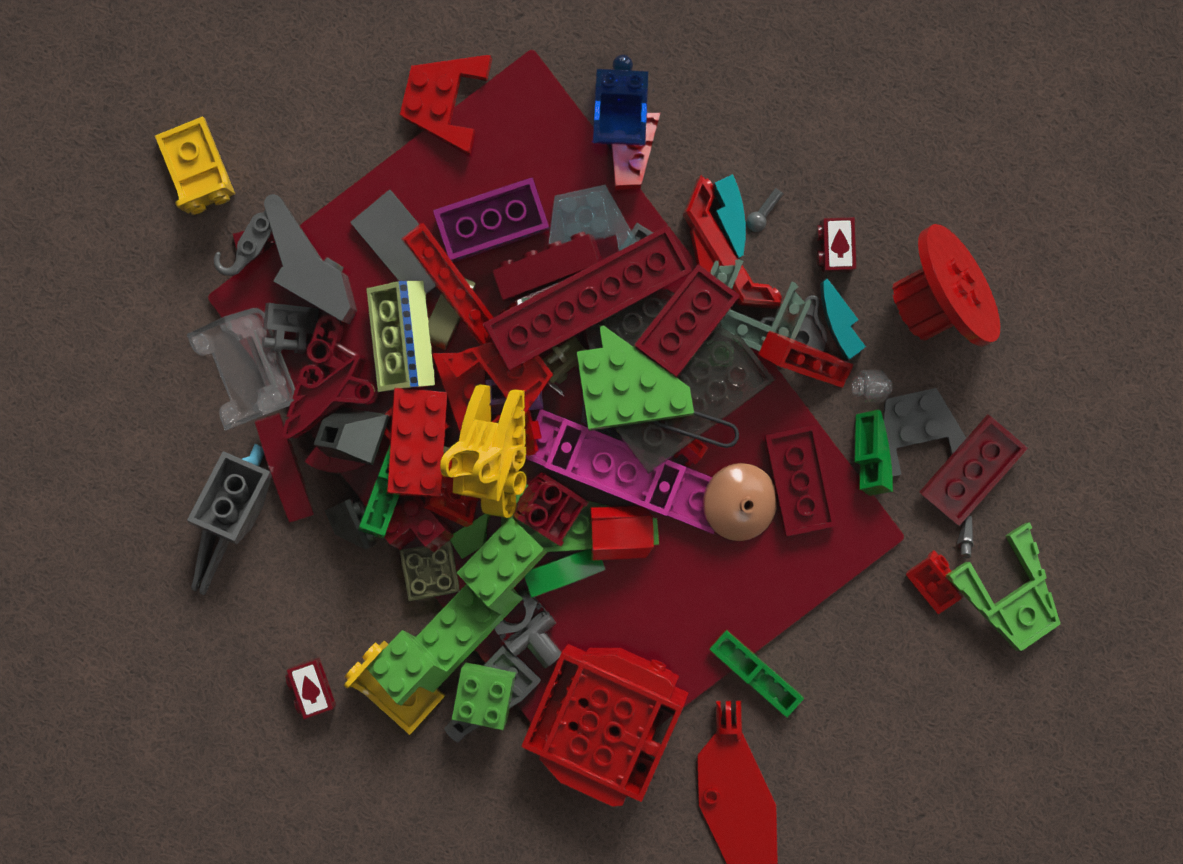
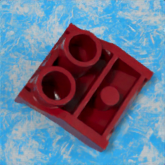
[514,472,589,546]

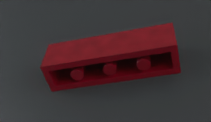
[493,232,602,301]

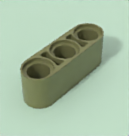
[428,277,476,351]

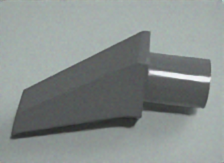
[957,516,974,559]

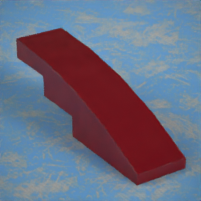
[255,413,314,523]

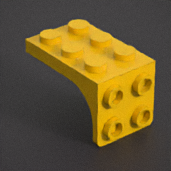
[155,116,235,215]
[344,641,445,735]

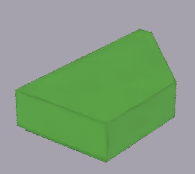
[450,514,490,559]

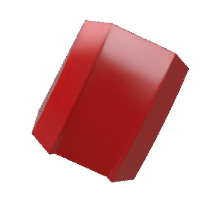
[590,506,654,560]

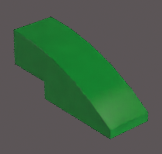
[855,409,893,496]
[524,549,605,597]

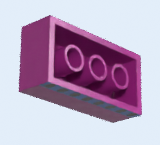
[433,177,550,263]

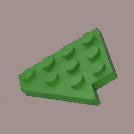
[577,326,694,431]

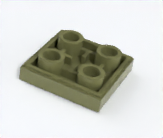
[400,541,460,601]

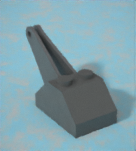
[187,451,272,595]

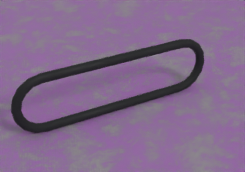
[652,411,739,448]

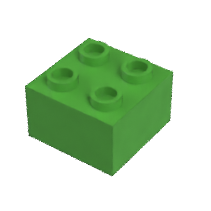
[452,662,516,730]

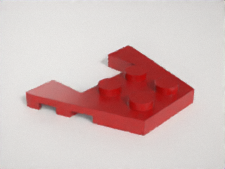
[400,55,492,154]
[443,342,553,423]

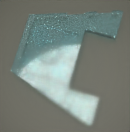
[549,185,637,251]

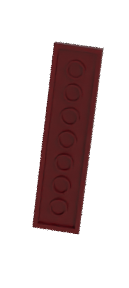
[483,226,692,371]

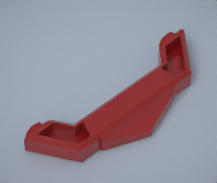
[683,175,782,309]

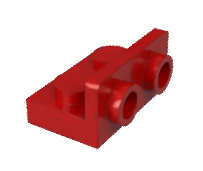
[906,550,964,614]

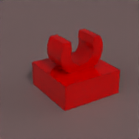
[674,432,708,467]

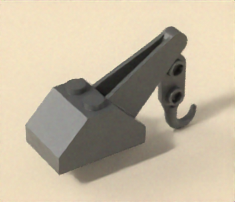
[214,194,357,324]

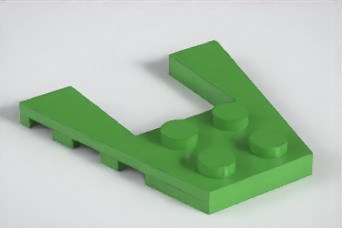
[945,522,1060,651]

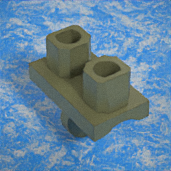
[542,336,585,384]

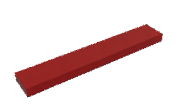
[401,223,493,345]

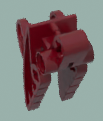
[281,315,380,439]

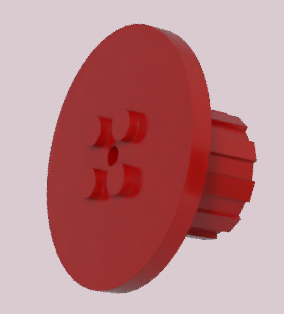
[892,224,1000,347]

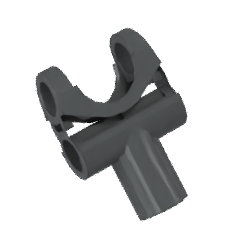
[494,588,561,669]

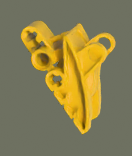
[440,384,526,518]

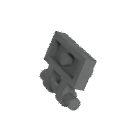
[262,303,319,354]

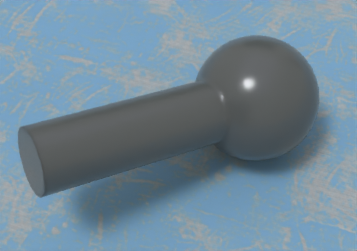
[746,188,784,232]

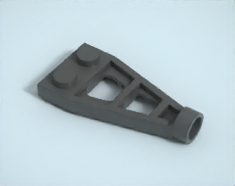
[444,644,541,742]

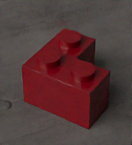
[384,496,454,553]

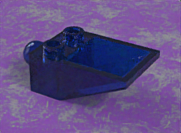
[593,55,649,146]

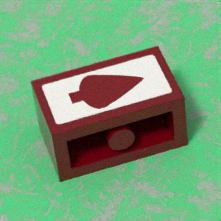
[816,217,856,272]
[285,657,336,719]

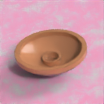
[703,463,777,541]

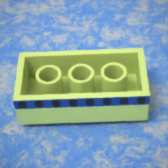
[367,281,435,392]

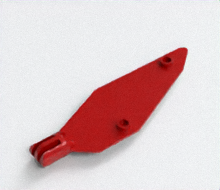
[698,701,778,864]

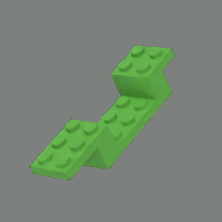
[367,517,547,706]

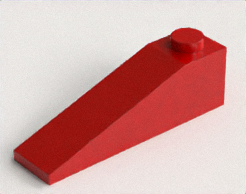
[758,331,854,388]

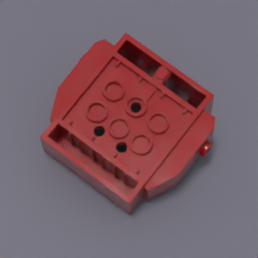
[521,644,689,806]

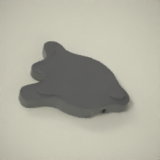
[760,295,827,351]

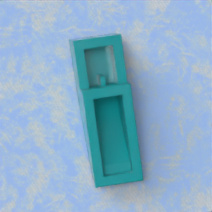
[713,174,746,259]
[820,279,866,360]

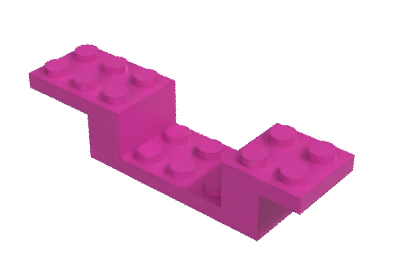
[526,409,715,534]

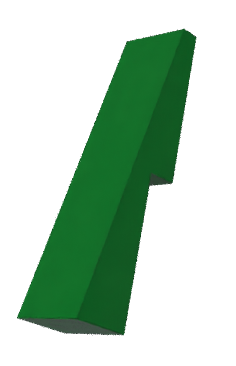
[358,445,399,539]
[709,630,804,717]

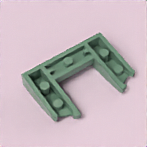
[710,259,811,351]

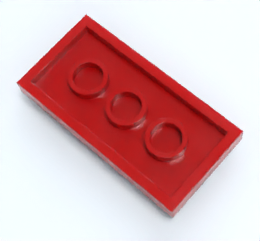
[387,388,447,498]

